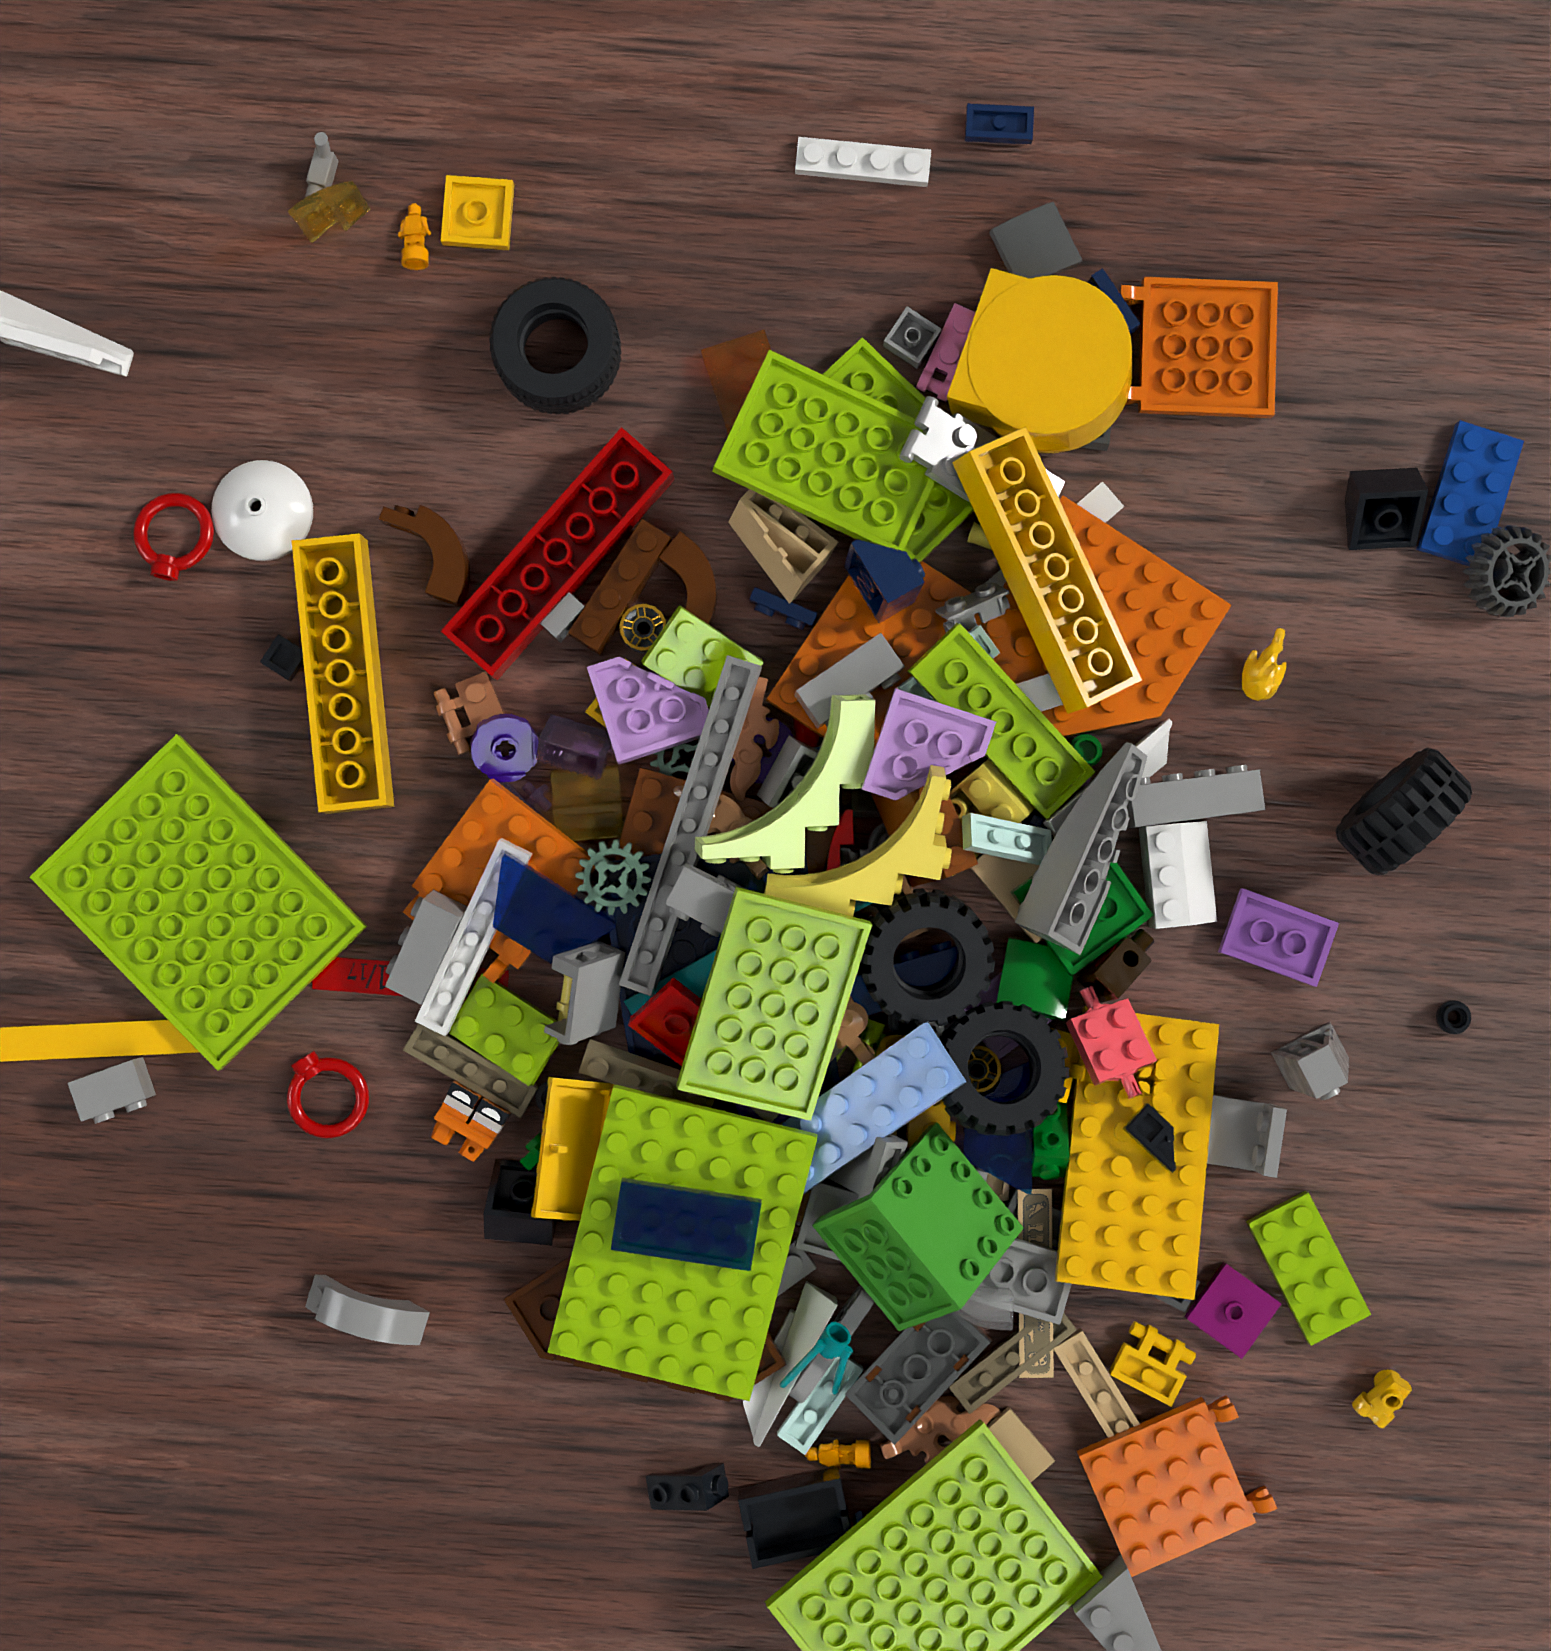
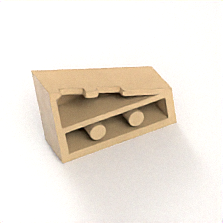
[728,489,838,604]

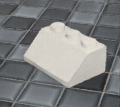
[1139,821,1217,929]

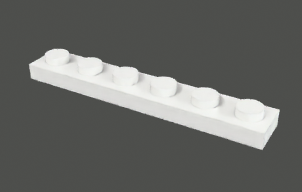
[415,838,533,1036]

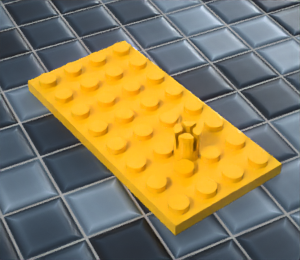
[1055,1006,1219,1300]

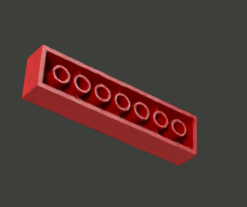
[441,427,675,680]

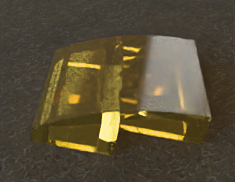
[287,181,371,243]
[550,765,624,841]

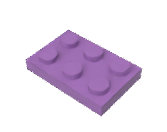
[1218,888,1339,987]

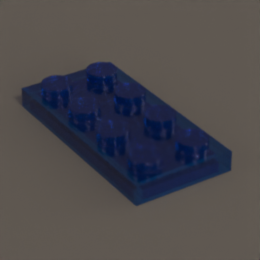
[611,1178,762,1271]

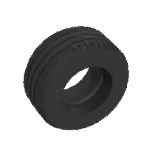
[489,276,621,415]

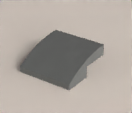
[989,201,1083,279]

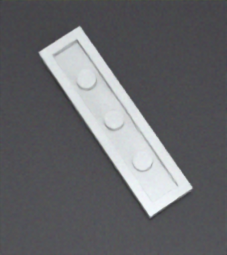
[795,137,931,187]

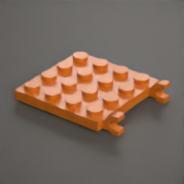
[1119,277,1278,418]
[403,778,595,984]
[1076,1395,1278,1577]

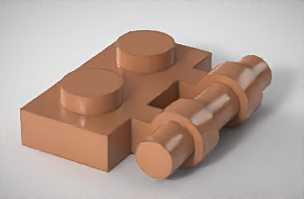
[433,671,504,755]

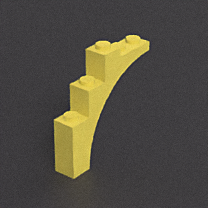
[764,765,952,917]

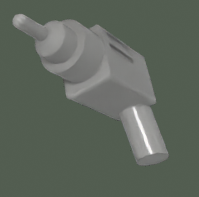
[305,132,339,221]

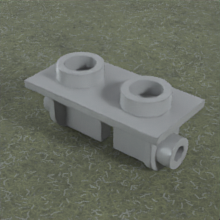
[935,583,1010,633]

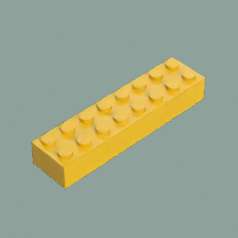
[952,427,1142,714]
[292,533,394,814]

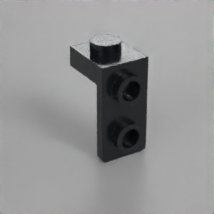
[646,1463,729,1511]

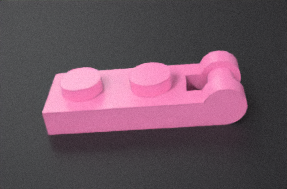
[916,303,976,402]

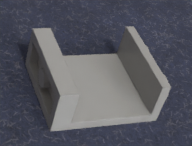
[544,941,625,1045]
[827,1134,908,1199]

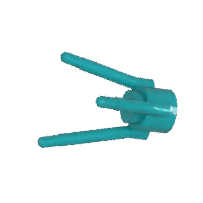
[780,1322,853,1395]

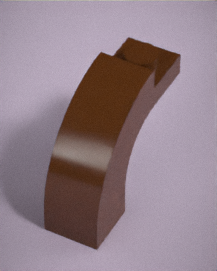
[379,505,470,608]
[659,531,717,625]

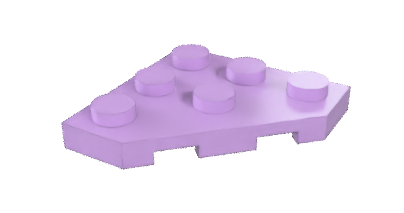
[587,657,709,765]
[861,688,996,800]

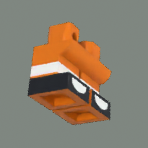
[431,1081,512,1162]

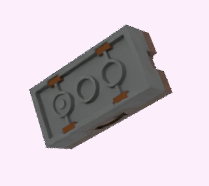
[845,1310,992,1445]

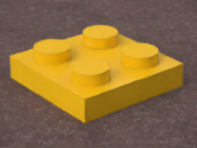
[441,175,514,250]

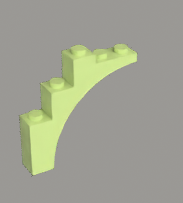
[695,694,875,874]

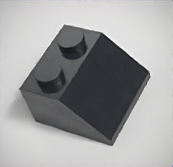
[1345,468,1428,550]
[483,1159,557,1246]

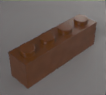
[568,519,672,656]

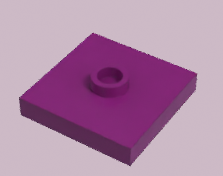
[1184,1262,1281,1359]

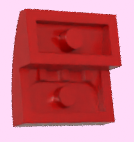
[825,810,854,871]

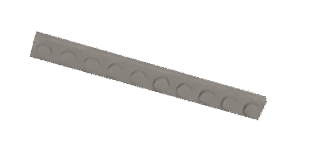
[619,655,762,996]

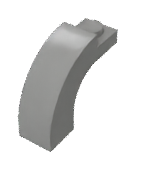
[305,1274,430,1345]

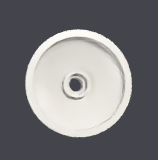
[211,460,313,561]

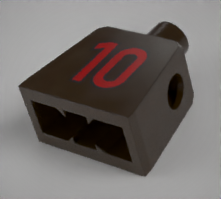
[1077,929,1155,1003]

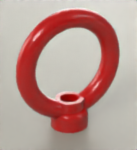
[133,493,214,581]
[287,1051,369,1138]

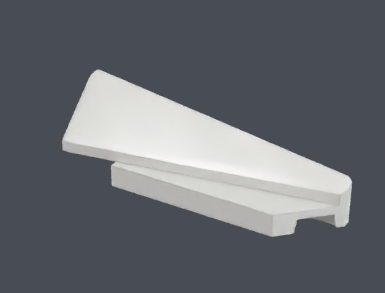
[0,290,134,377]
[1042,718,1172,837]
[743,1281,837,1447]

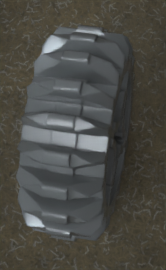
[1462,525,1551,618]

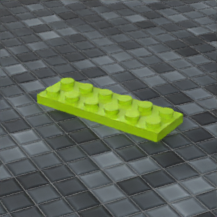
[908,623,1095,819]

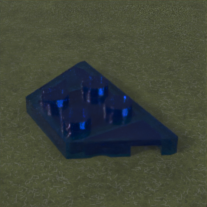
[493,851,616,964]
[963,1061,1033,1194]

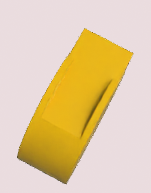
[947,268,1132,453]

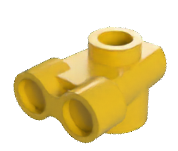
[1352,1369,1412,1428]

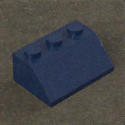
[844,539,925,623]

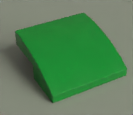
[996,938,1074,1021]

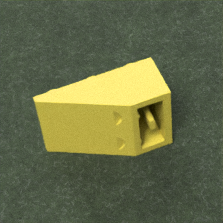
[949,759,1035,876]

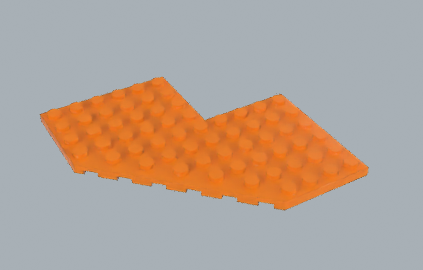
[766,495,1232,749]

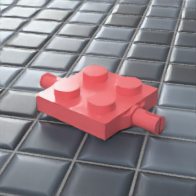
[1066,986,1157,1099]

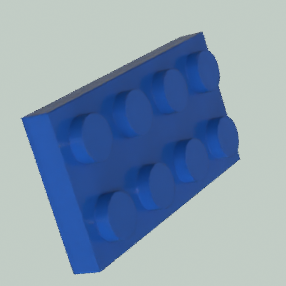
[1416,420,1524,567]

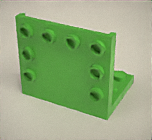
[812,1122,1024,1331]

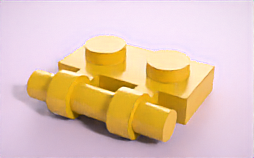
[1108,1321,1196,1407]

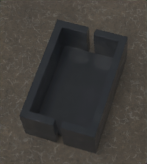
[738,1467,852,1569]

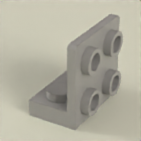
[1207,1095,1287,1178]

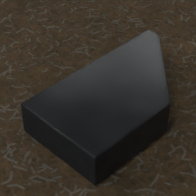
[1123,1103,1176,1173]

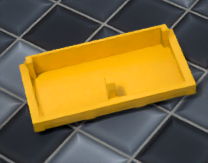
[531,1077,614,1221]

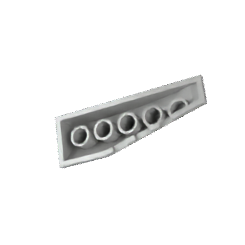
[1014,742,1148,955]

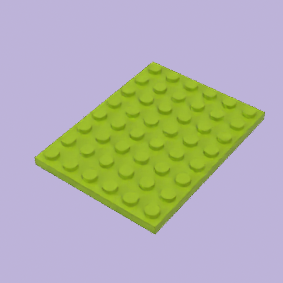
[30,734,367,1071]
[547,1084,818,1401]
[765,1419,1103,1651]

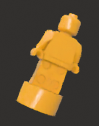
[398,203,431,270]
[805,1440,871,1469]

